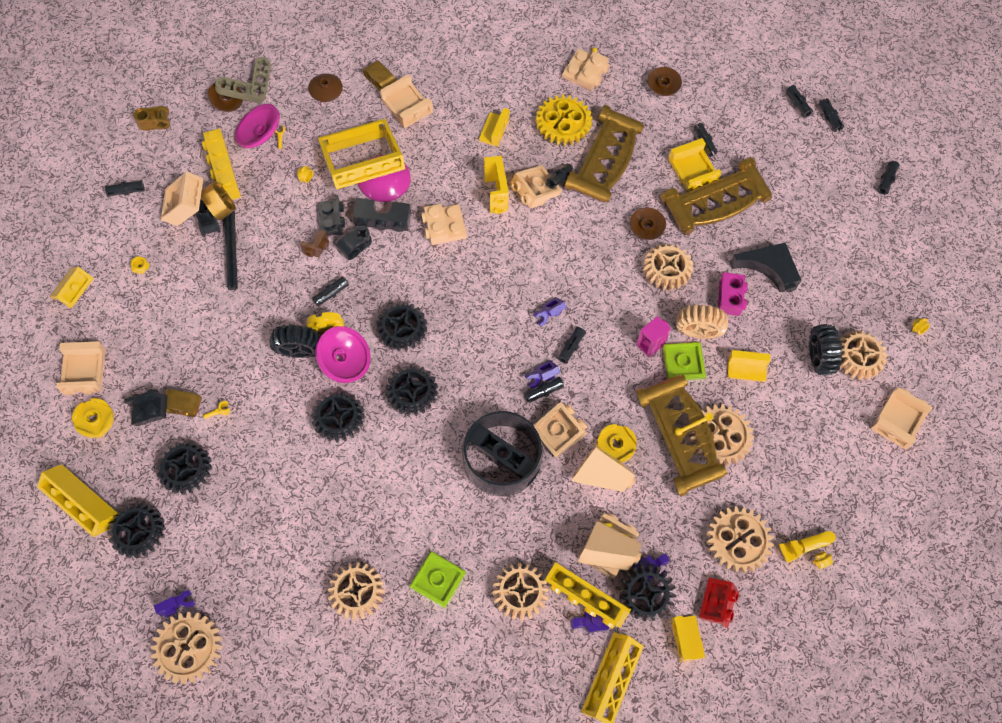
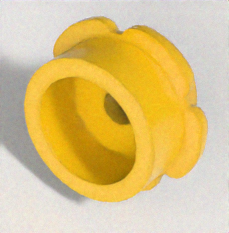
[297,166,313,183]
[131,256,150,274]
[912,318,930,335]
[813,551,833,569]

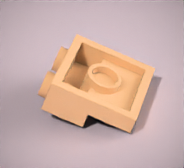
[562,48,610,91]
[511,165,562,208]
[421,204,467,245]
[534,402,588,458]

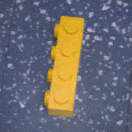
[202,128,241,200]
[37,464,118,537]
[545,562,631,629]

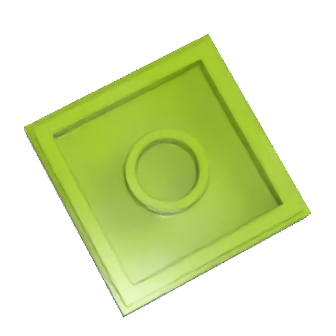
[662,342,706,380]
[409,551,466,608]

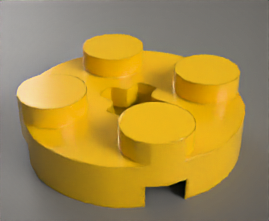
[305,312,345,335]
[72,398,115,438]
[597,424,637,463]

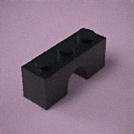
[353,198,411,232]

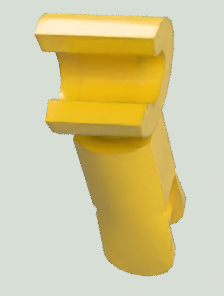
[779,531,836,563]

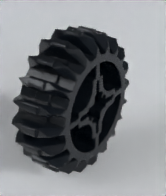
[376,301,427,352]
[270,324,321,358]
[808,324,843,376]
[386,365,438,417]
[311,390,365,443]
[156,440,212,495]
[107,503,166,559]
[619,563,676,621]

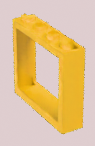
[318,118,405,190]

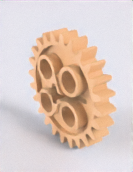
[689,404,754,467]
[706,506,774,574]
[150,612,223,684]

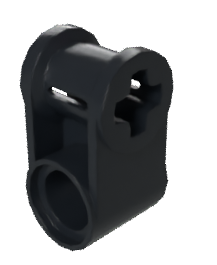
[196,200,221,237]
[336,226,372,260]

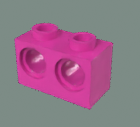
[718,272,748,316]
[636,316,671,357]

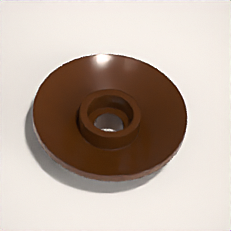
[648,67,682,96]
[308,73,343,102]
[208,83,243,112]
[630,207,666,240]

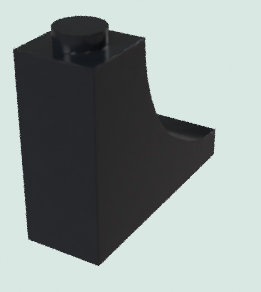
[730,242,801,293]

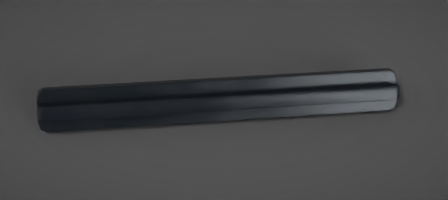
[224,211,238,291]

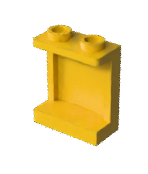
[668,138,721,192]
[484,155,509,214]

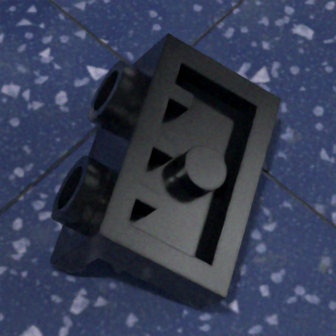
[318,195,345,236]
[124,389,167,426]

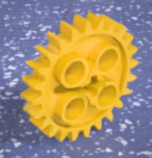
[536,94,592,146]

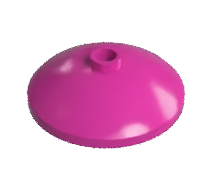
[235,104,280,149]
[358,155,411,202]
[315,326,371,383]

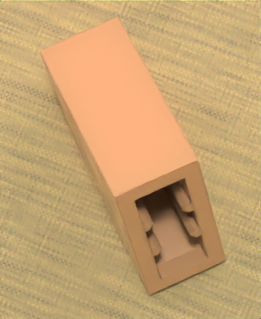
[572,444,636,492]
[578,521,642,570]

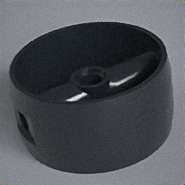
[462,411,543,497]

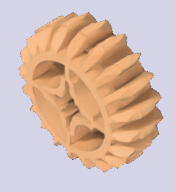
[643,243,693,291]
[676,304,728,340]
[840,330,888,380]
[328,562,385,620]
[492,563,549,621]

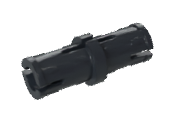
[786,85,813,118]
[818,98,845,132]
[693,123,718,157]
[877,161,900,195]
[546,163,573,189]
[105,180,145,197]
[312,276,349,307]
[557,327,586,364]
[524,376,564,403]

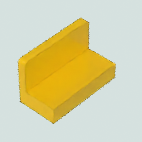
[479,108,510,147]
[49,267,94,308]
[728,350,771,382]
[671,616,705,662]

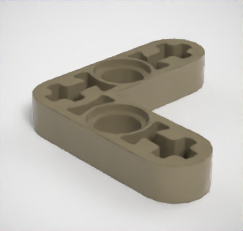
[215,57,271,103]

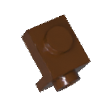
[300,229,329,258]

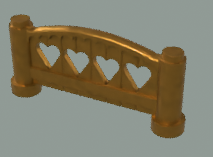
[564,104,645,203]
[660,157,773,235]
[635,374,728,497]

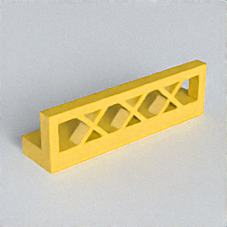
[581,632,644,723]

